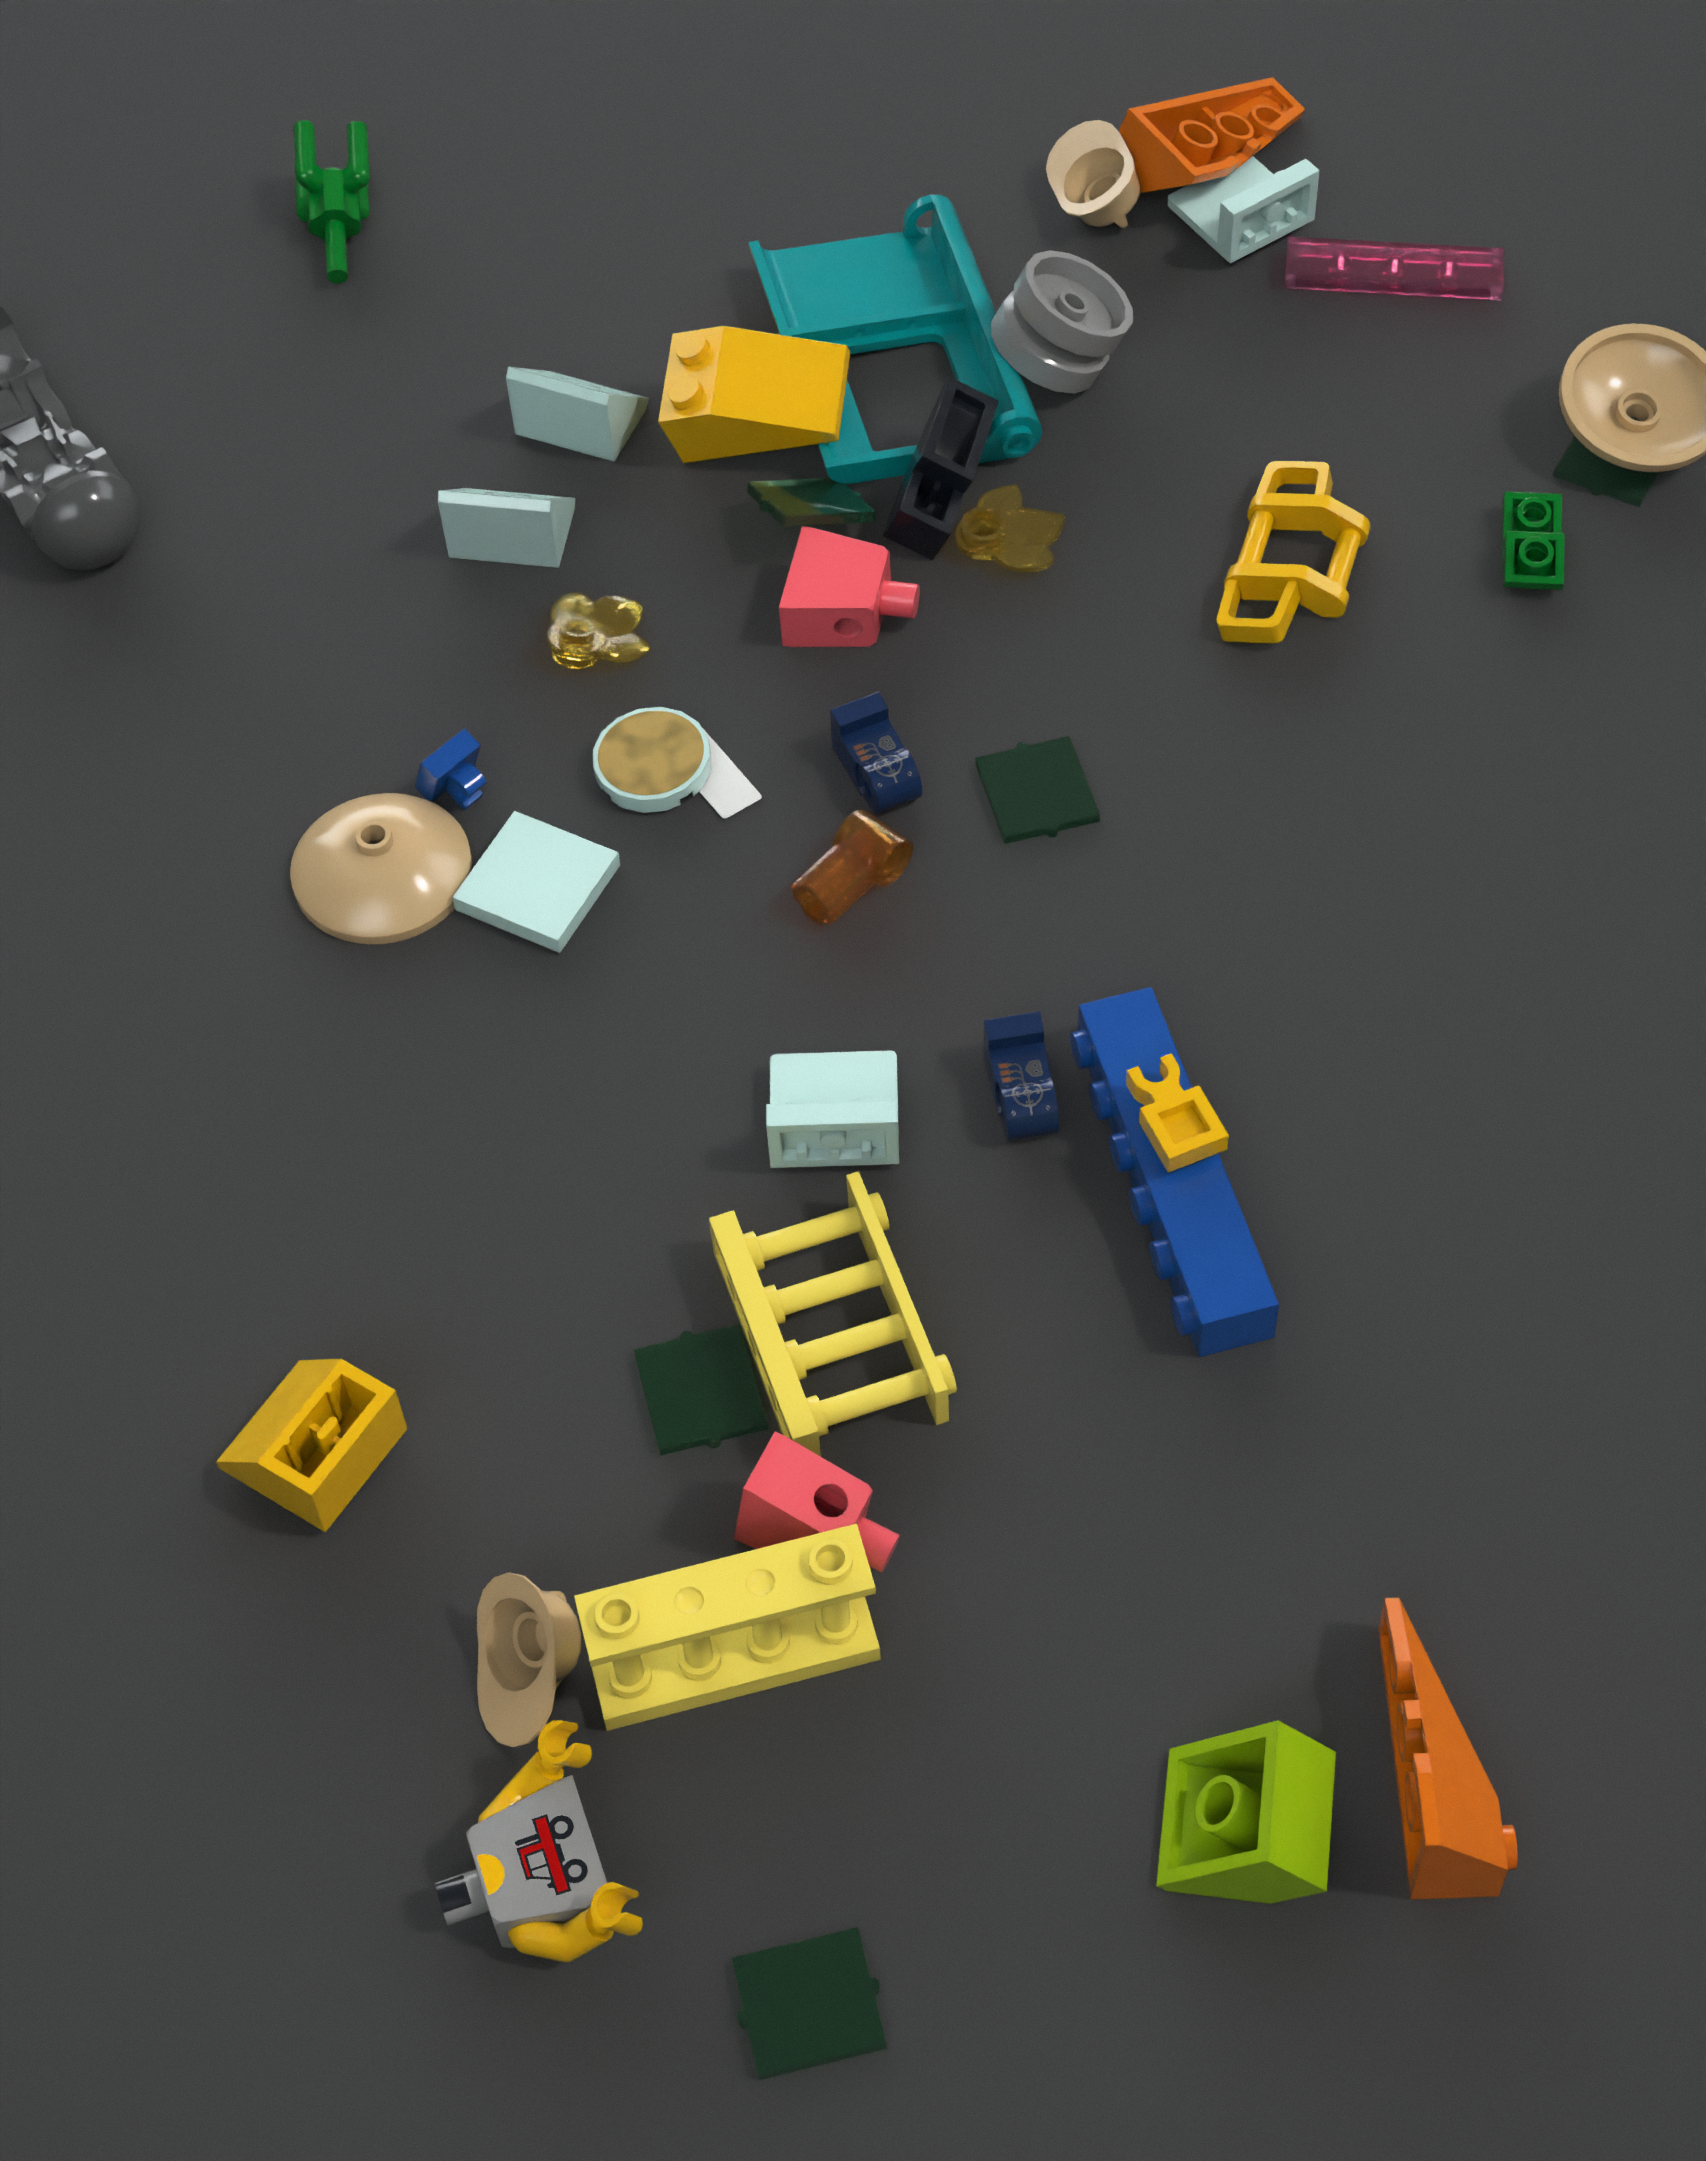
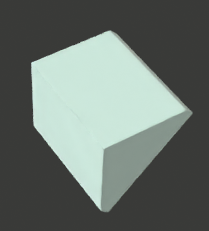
[506,367,649,462]
[438,488,575,568]

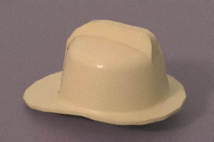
[1046,120,1140,229]
[477,1572,581,1747]

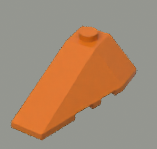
[1119,77,1305,193]
[1378,1598,1518,1900]

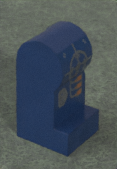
[830,691,923,814]
[984,1011,1059,1140]

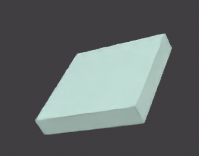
[452,811,620,953]

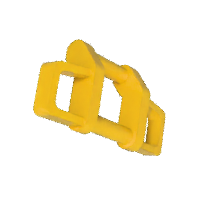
[1216,461,1371,644]

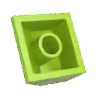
[1156,1720,1336,1904]

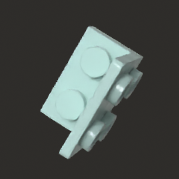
[1168,156,1320,263]
[766,1050,899,1168]

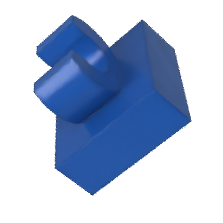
[415,728,487,810]

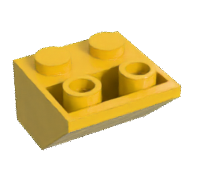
[216,1359,408,1533]

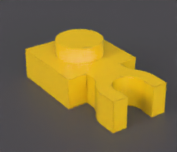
[1126,1053,1229,1173]

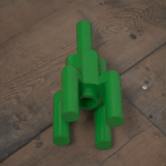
[293,120,370,284]

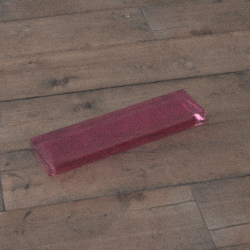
[1284,236,1504,300]

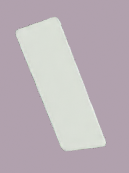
[699,729,762,819]

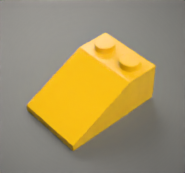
[658,326,850,463]

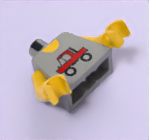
[435,1720,643,1963]

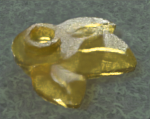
[955,484,1065,572]
[547,592,651,669]

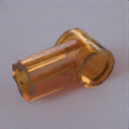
[792,809,914,925]

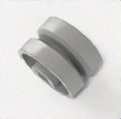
[991,250,1133,394]

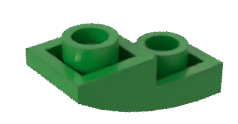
[1501,491,1565,590]

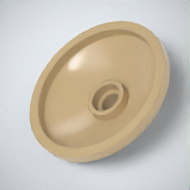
[1559,323,1706,472]
[290,793,472,944]

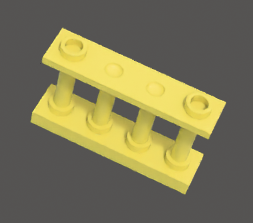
[709,1171,957,1457]
[574,1524,881,1731]

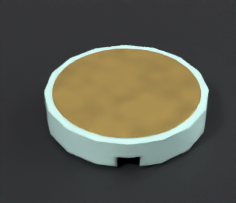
[593,707,712,813]

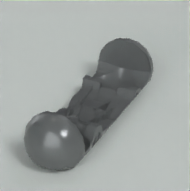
[0,304,140,570]

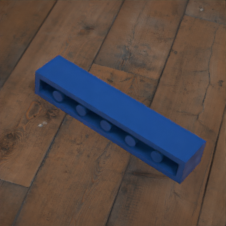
[1070,987,1279,1357]

